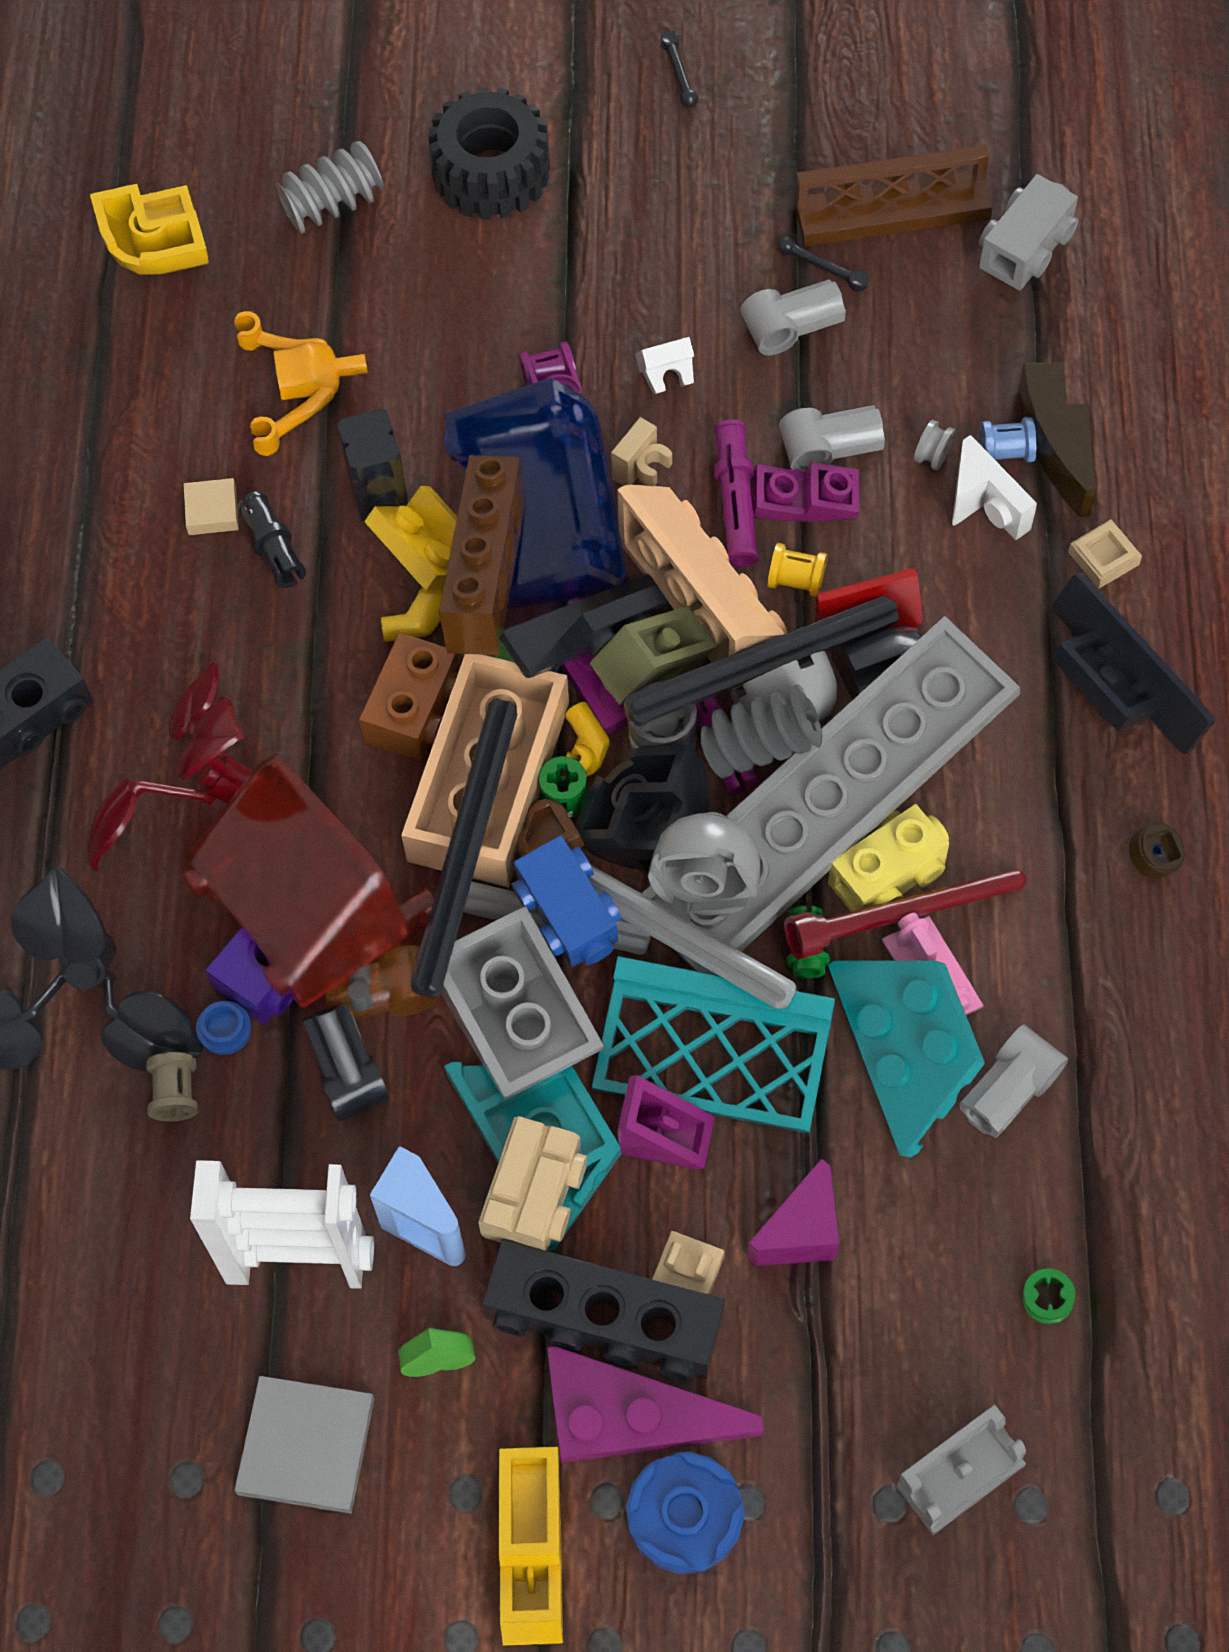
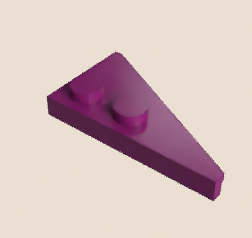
[547,1346,764,1463]

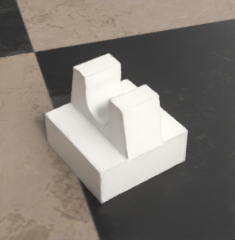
[635,337,694,395]

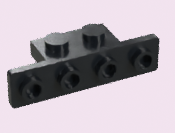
[1051,573,1215,754]
[500,574,674,678]

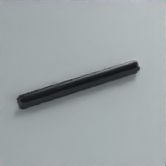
[623,596,899,726]
[410,699,518,998]

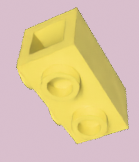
[828,804,949,912]

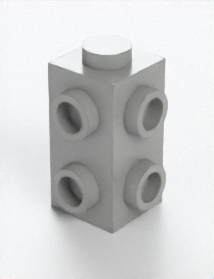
[979,174,1078,291]

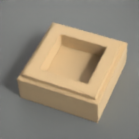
[184,478,239,535]
[1068,519,1142,589]

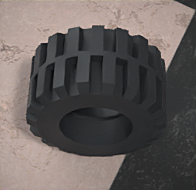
[428,88,550,220]

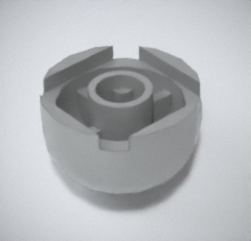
[730,651,837,722]
[648,812,760,915]

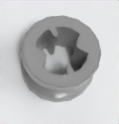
[914,419,956,471]

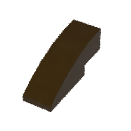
[1018,362,1096,517]

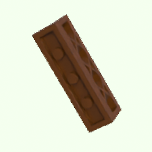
[794,145,993,247]

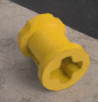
[767,543,828,597]

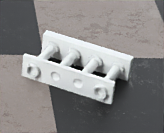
[190,1161,374,1288]

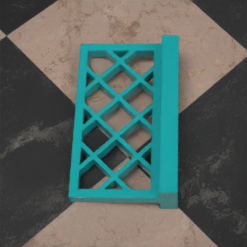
[592,956,835,1134]

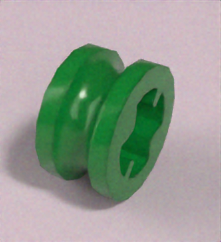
[1022,1268,1075,1324]

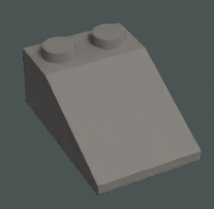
[441,906,604,1100]

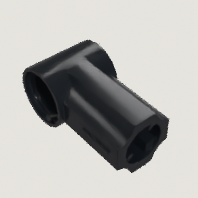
[302,1002,390,1122]

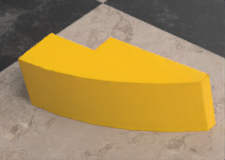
[499,1447,563,1646]

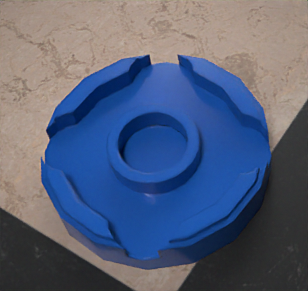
[626,1452,744,1574]

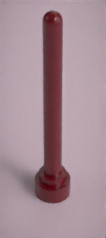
[784,869,1026,960]

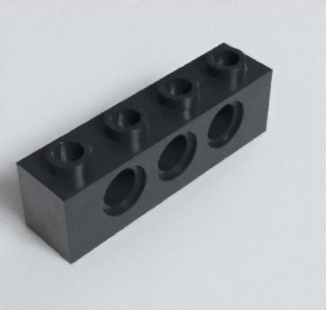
[0,637,93,771]
[483,1239,725,1382]

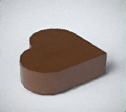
[516,799,584,858]

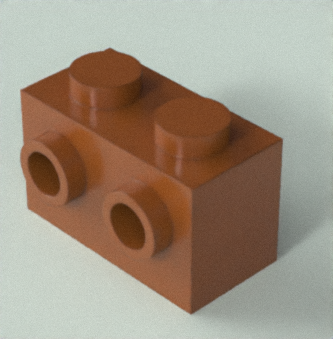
[359,632,460,762]

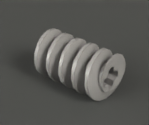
[276,141,384,234]

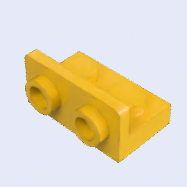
[364,486,457,591]

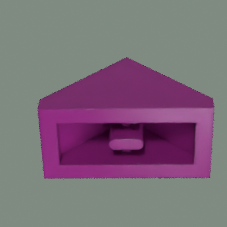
[618,1075,715,1170]
[748,1159,839,1266]

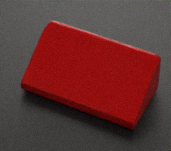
[815,568,923,650]

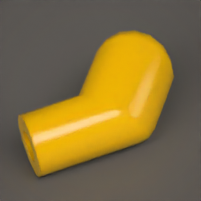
[381,587,443,642]
[565,702,610,776]

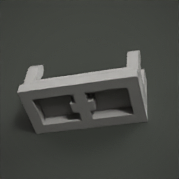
[897,1405,1026,1535]

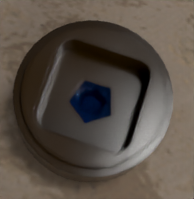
[1129,822,1185,879]

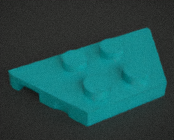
[828,960,985,1158]
[444,1062,621,1252]

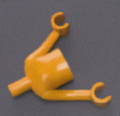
[235,311,368,456]

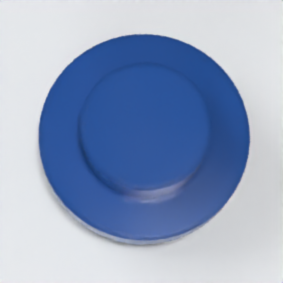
[196,1001,252,1055]

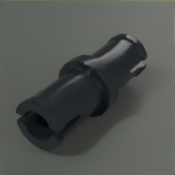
[237,491,306,588]

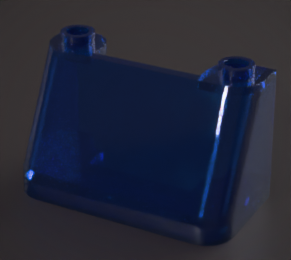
[444,377,628,610]

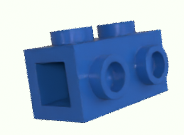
[511,835,622,968]

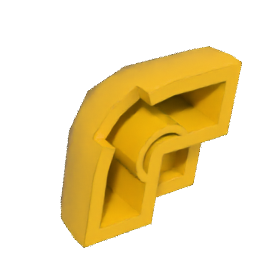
[90,184,209,275]

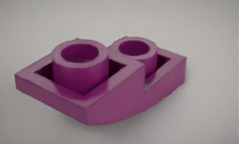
[751,462,859,522]

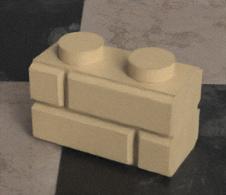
[478,1116,588,1251]

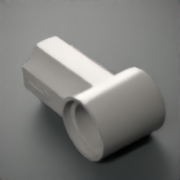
[740,279,846,356]
[779,405,885,472]
[959,1024,1068,1138]

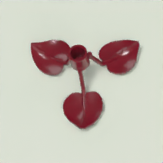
[88,661,263,872]

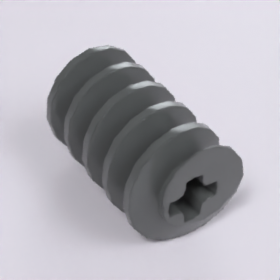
[701,684,822,778]

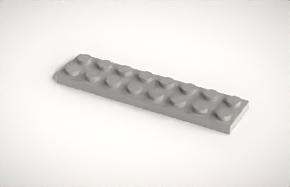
[642,616,1020,975]

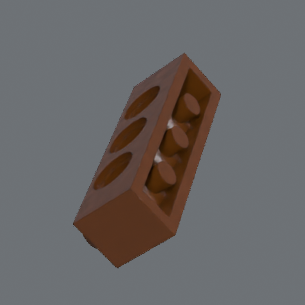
[439,455,526,655]

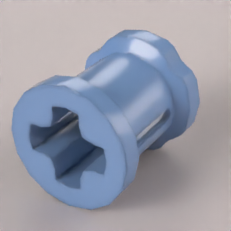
[979,417,1037,463]

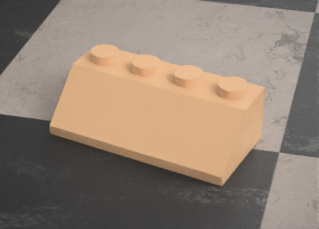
[618,485,788,690]

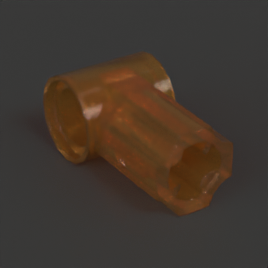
[322,946,437,1020]

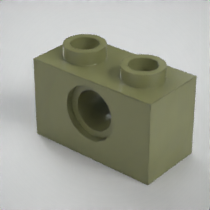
[589,606,718,705]

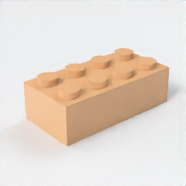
[401,654,569,888]

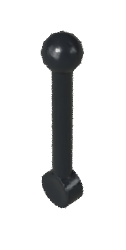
[661,31,699,108]
[777,236,869,292]

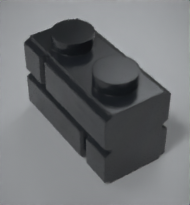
[337,409,409,521]

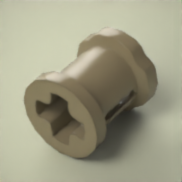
[146,1052,198,1121]

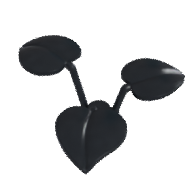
[0,866,204,1071]

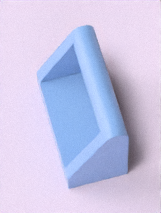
[370,1146,466,1266]

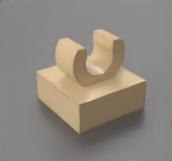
[611,417,672,486]
[653,1231,725,1295]

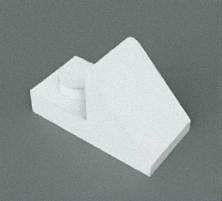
[952,435,1037,540]

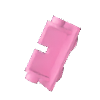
[882,913,984,1016]

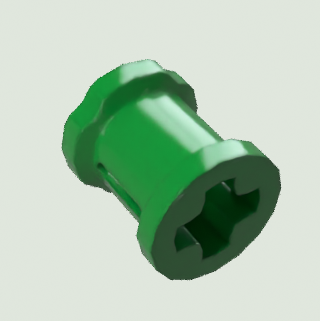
[539,756,587,820]

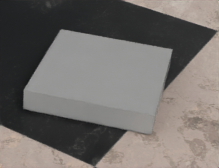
[234,1376,375,1514]

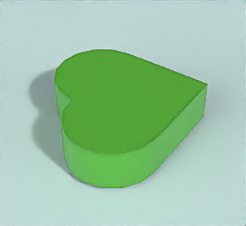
[398,1328,475,1377]

